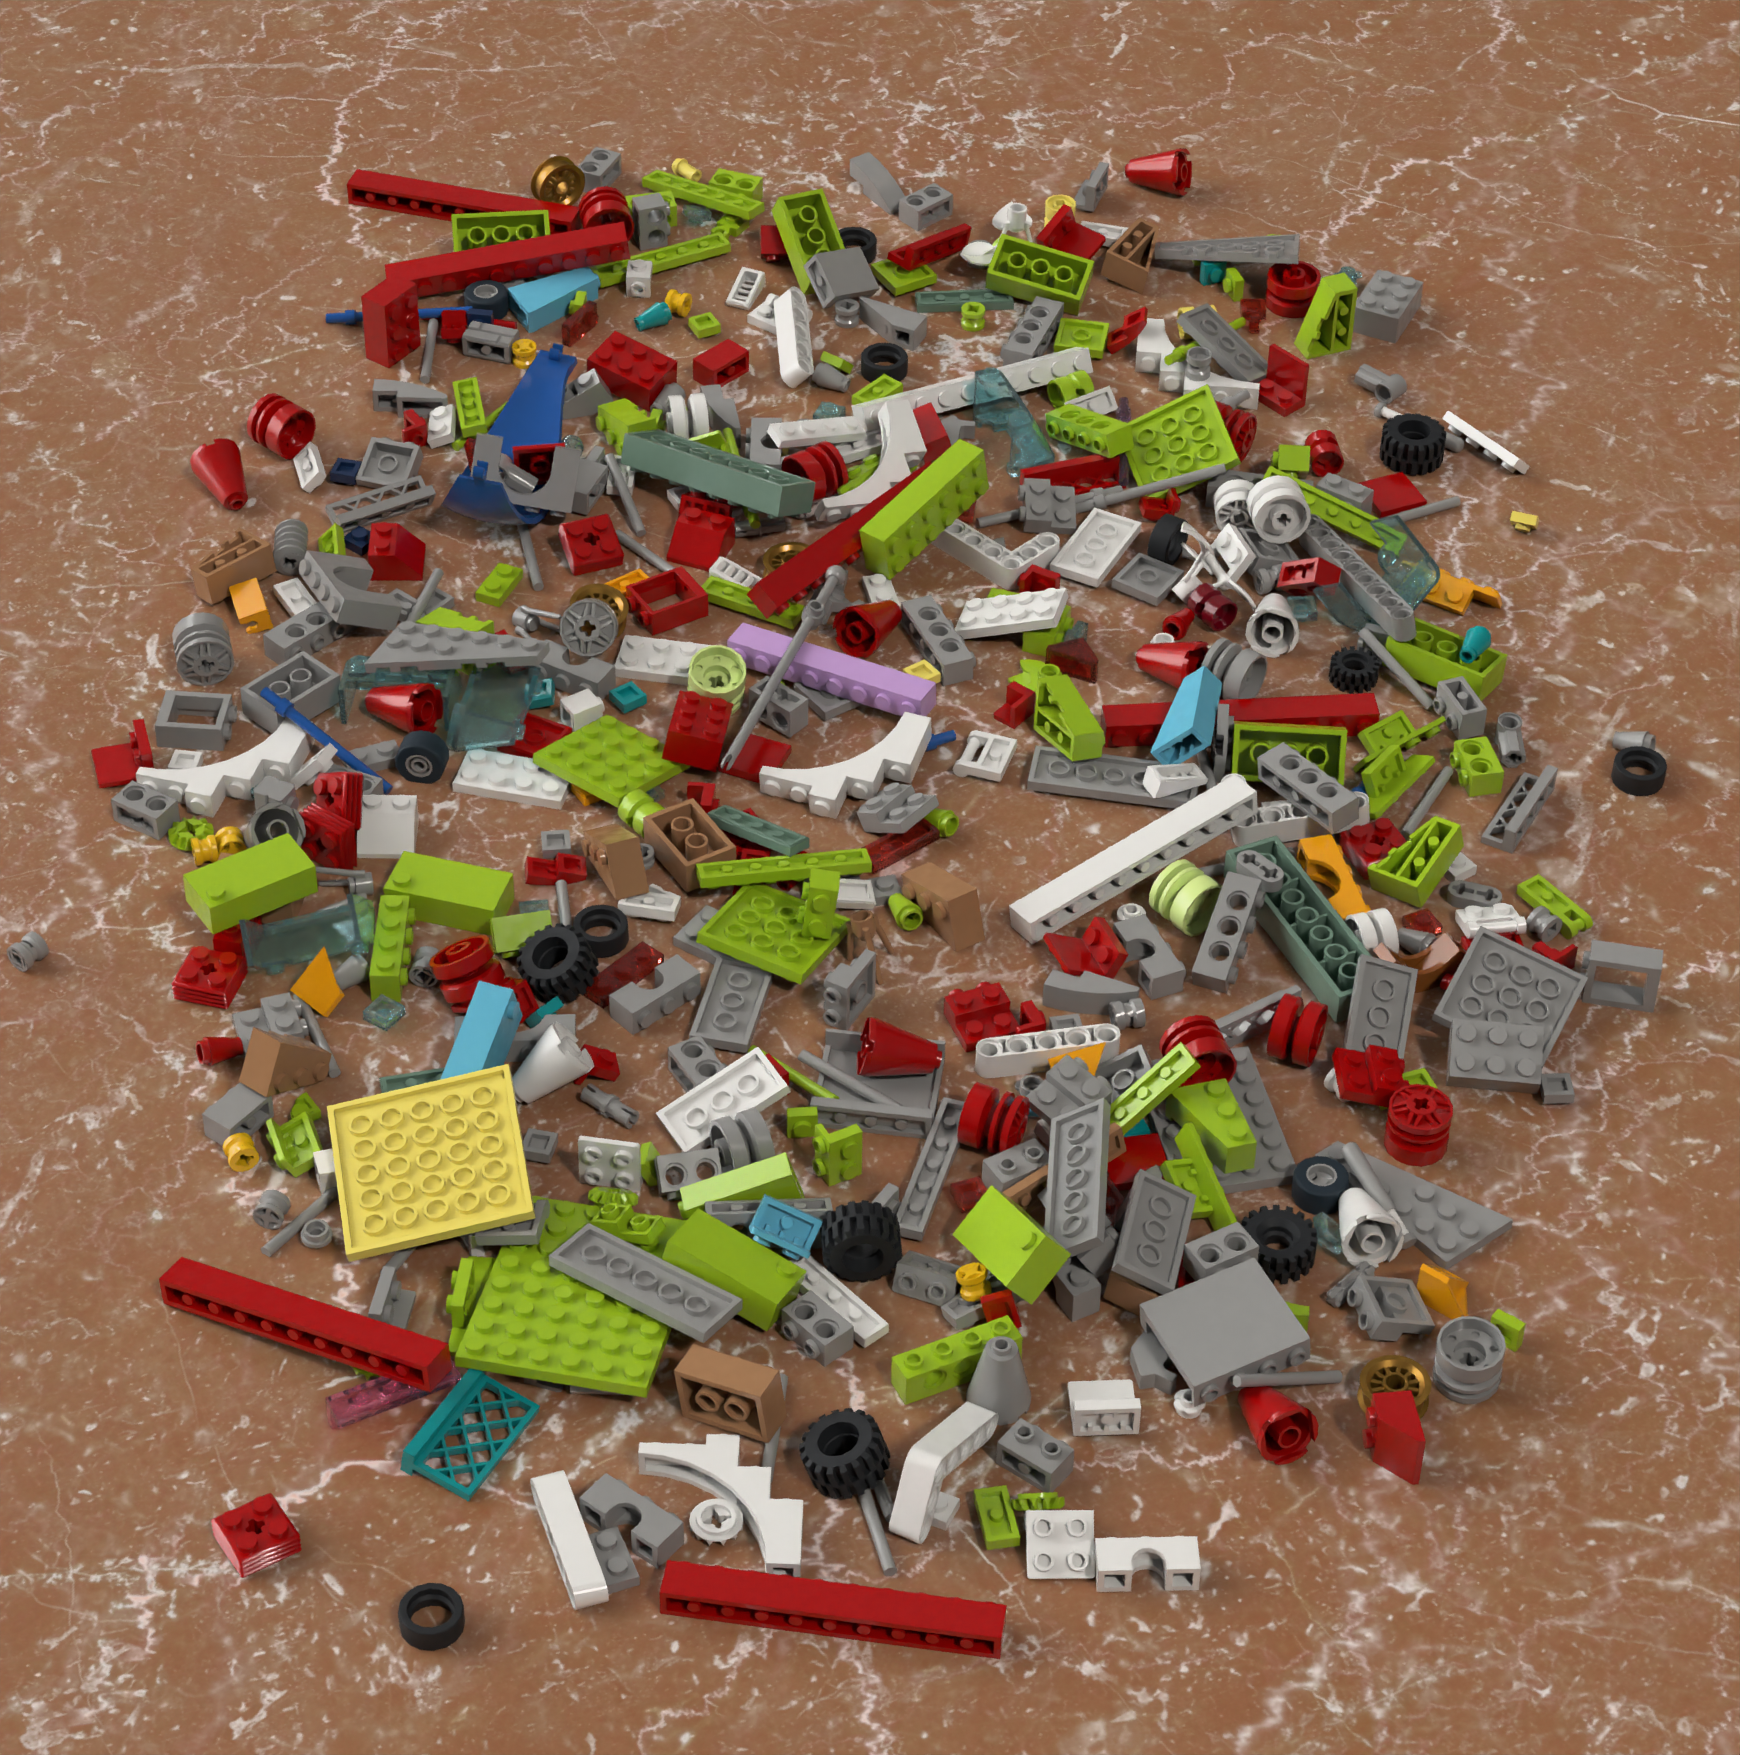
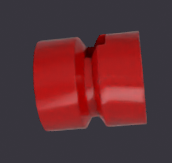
[1304,430,1344,477]

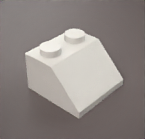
[357,794,419,859]

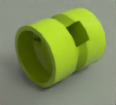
[1047,370,1094,409]
[618,789,665,839]

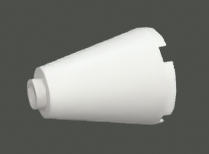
[1245,593,1300,658]
[512,1022,594,1104]
[1338,1188,1404,1268]

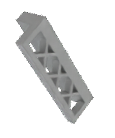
[325,475,436,533]
[1480,764,1558,854]
[1215,985,1302,1048]

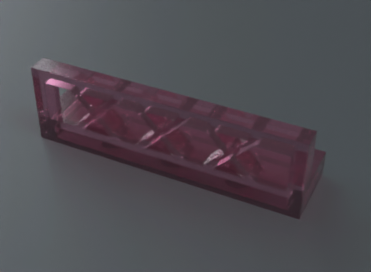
[325,1359,461,1430]

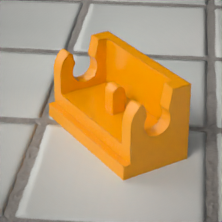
[229,577,274,634]

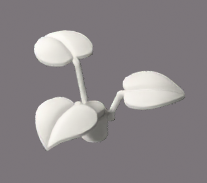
[960,201,1033,266]
[1171,521,1256,612]

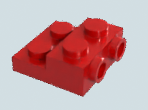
[943,981,1019,1053]
[1332,1044,1410,1108]

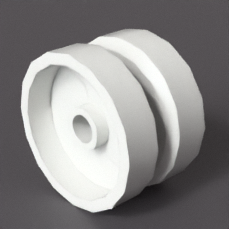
[666,393,709,439]
[1246,475,1311,544]

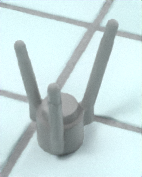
[512,605,562,639]
[316,866,374,915]

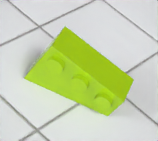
[1294,272,1358,359]
[595,398,656,456]
[416,607,496,678]
[1033,674,1105,761]
[1367,815,1464,908]
[1165,1078,1257,1174]

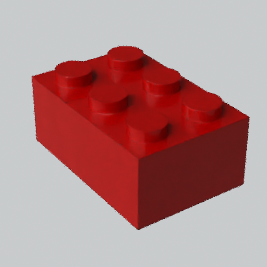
[361,274,421,368]
[587,331,678,411]
[662,690,734,772]

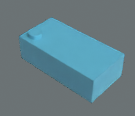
[440,981,523,1080]

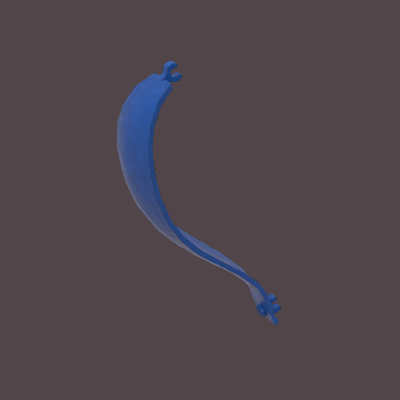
[441,343,578,525]

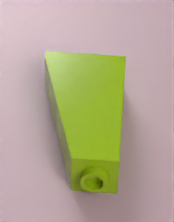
[677,1152,805,1225]

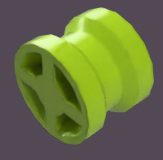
[961,302,985,332]

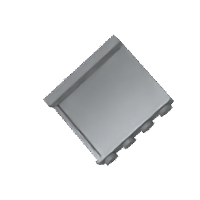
[810,1028,946,1139]
[1140,1257,1310,1407]

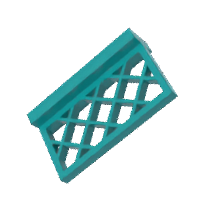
[400,1369,540,1502]

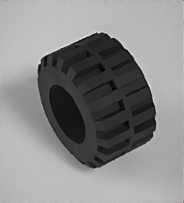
[1380,413,1446,476]
[517,923,599,1004]
[820,1200,902,1283]
[799,1408,890,1499]

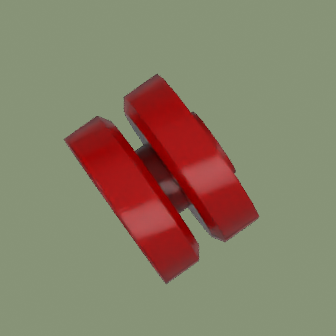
[1265,261,1321,318]
[429,935,506,1003]
[1267,993,1328,1067]

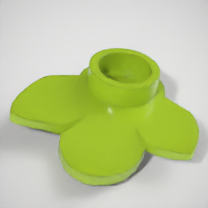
[1008,659,1062,695]

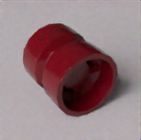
[1187,583,1238,632]

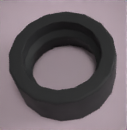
[838,227,877,264]
[861,343,908,382]
[1147,514,1188,565]
[1611,746,1667,796]
[573,904,629,958]
[398,1583,465,1651]

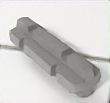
[1326,1261,1375,1308]

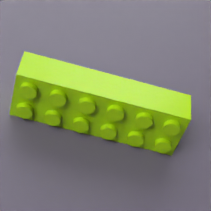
[859,439,989,580]

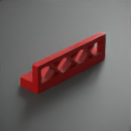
[887,223,972,271]
[1020,454,1127,495]

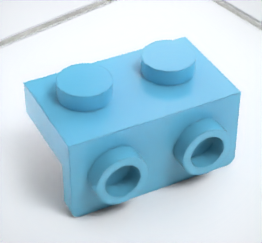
[749,1194,823,1260]

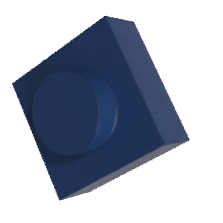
[467,308,494,326]
[330,458,362,485]
[344,526,371,556]

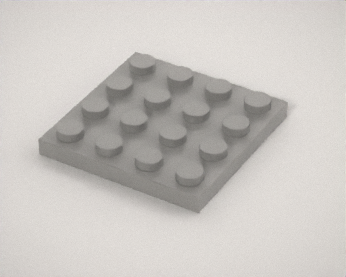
[1431,926,1588,1068]

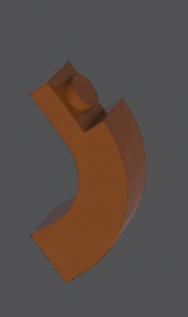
[1373,932,1467,993]

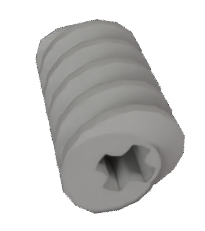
[273,519,308,576]

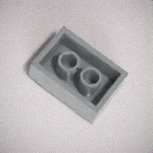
[1353,270,1424,344]
[240,651,342,734]
[1446,1018,1544,1094]

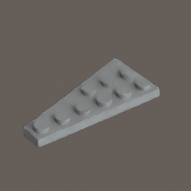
[1154,234,1300,264]
[364,621,550,673]
[1315,1141,1513,1270]

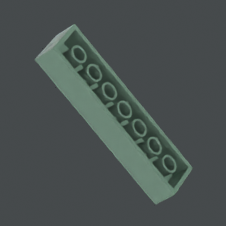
[621,429,816,520]
[1224,835,1372,1023]

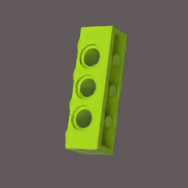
[1045,404,1134,458]
[891,1315,1023,1405]

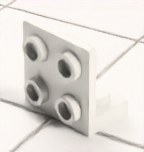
[578,1135,644,1191]
[1067,1379,1141,1436]
[1024,1510,1095,1579]

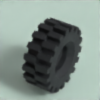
[1241,1205,1318,1284]

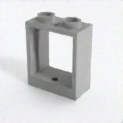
[155,690,237,751]
[1580,940,1663,1013]

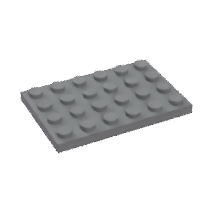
[1148,1046,1296,1194]

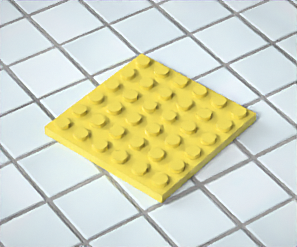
[327,1064,536,1262]

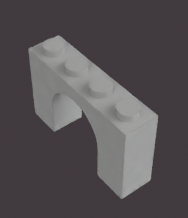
[470,433,581,517]
[299,550,402,631]

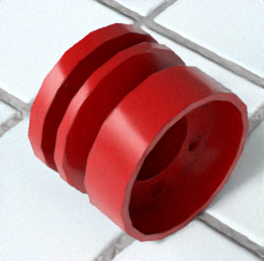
[578,186,634,241]
[247,393,316,460]
[1215,400,1257,462]
[781,441,849,505]
[1159,1015,1237,1087]
[957,1082,1030,1154]
[1384,1084,1453,1167]

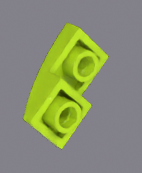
[590,1203,665,1245]

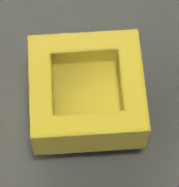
[1510,511,1539,532]
[903,659,941,683]

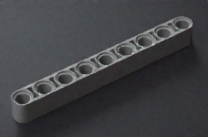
[1299,514,1417,642]

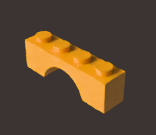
[1296,834,1371,921]

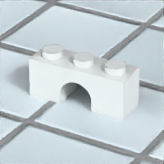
[1095,1536,1201,1592]

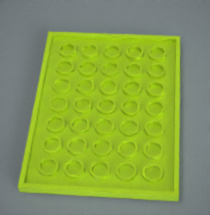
[455,1196,687,1398]

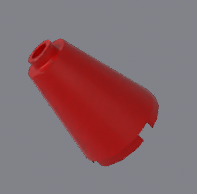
[1125,148,1192,196]
[190,438,248,510]
[833,600,902,658]
[1136,641,1209,689]
[365,683,444,733]
[856,1017,942,1077]
[1238,1386,1319,1465]

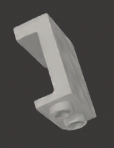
[803,246,880,308]

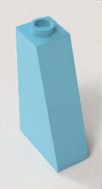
[508,267,600,333]
[1151,665,1222,765]

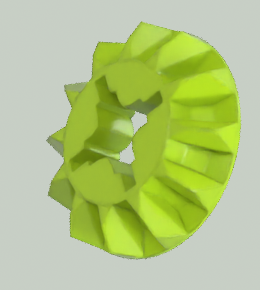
[168,815,214,851]
[588,1186,638,1207]
[1011,1492,1065,1511]

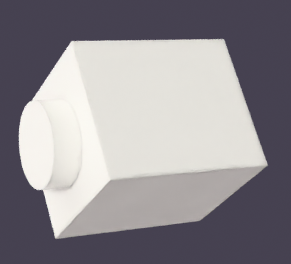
[560,688,605,732]

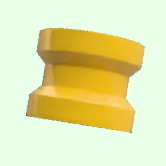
[665,289,692,317]
[512,339,537,369]
[215,826,247,856]
[191,834,219,866]
[223,1133,259,1172]
[956,1263,992,1302]

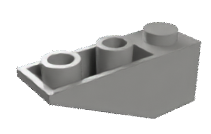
[859,296,927,351]
[563,368,614,420]

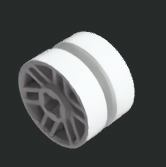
[1213,479,1256,531]
[1345,908,1399,959]

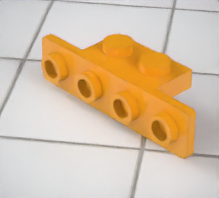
[1402,559,1503,616]

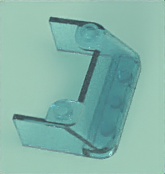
[1313,515,1440,632]
[338,655,462,731]
[239,893,375,975]

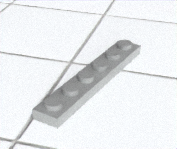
[896,1097,965,1241]

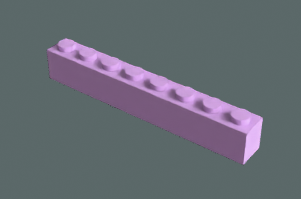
[727,623,936,716]

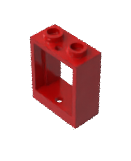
[626,566,709,636]

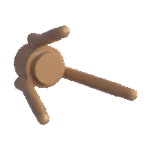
[846,910,894,985]

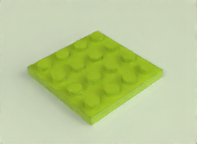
[1125,384,1241,499]
[533,714,690,808]
[696,883,850,985]

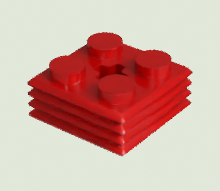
[558,514,624,576]
[313,771,364,830]
[299,802,357,870]
[1339,818,1407,880]
[171,946,249,1009]
[211,1493,302,1578]

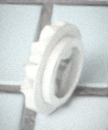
[689,1499,743,1546]

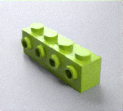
[369,895,416,1002]

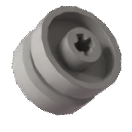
[709,1108,775,1173]

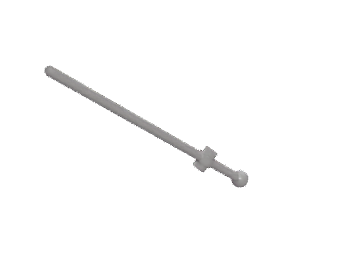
[721,565,846,771]

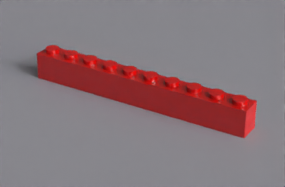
[347,169,581,235]
[385,221,631,297]
[747,461,932,619]
[1100,693,1380,748]
[159,1257,452,1392]
[659,1560,1007,1659]

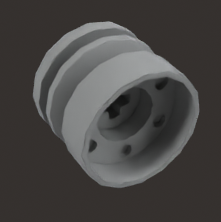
[560,598,619,657]
[172,612,234,686]
[1201,637,1268,700]
[1433,1316,1506,1404]

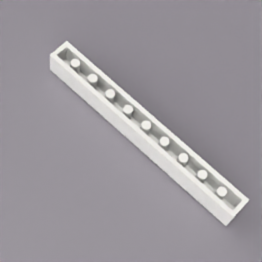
[851,347,1093,432]
[1009,775,1258,945]

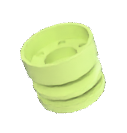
[687,645,746,715]
[1149,859,1222,937]

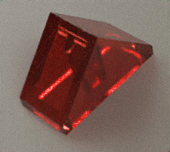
[1045,637,1099,684]

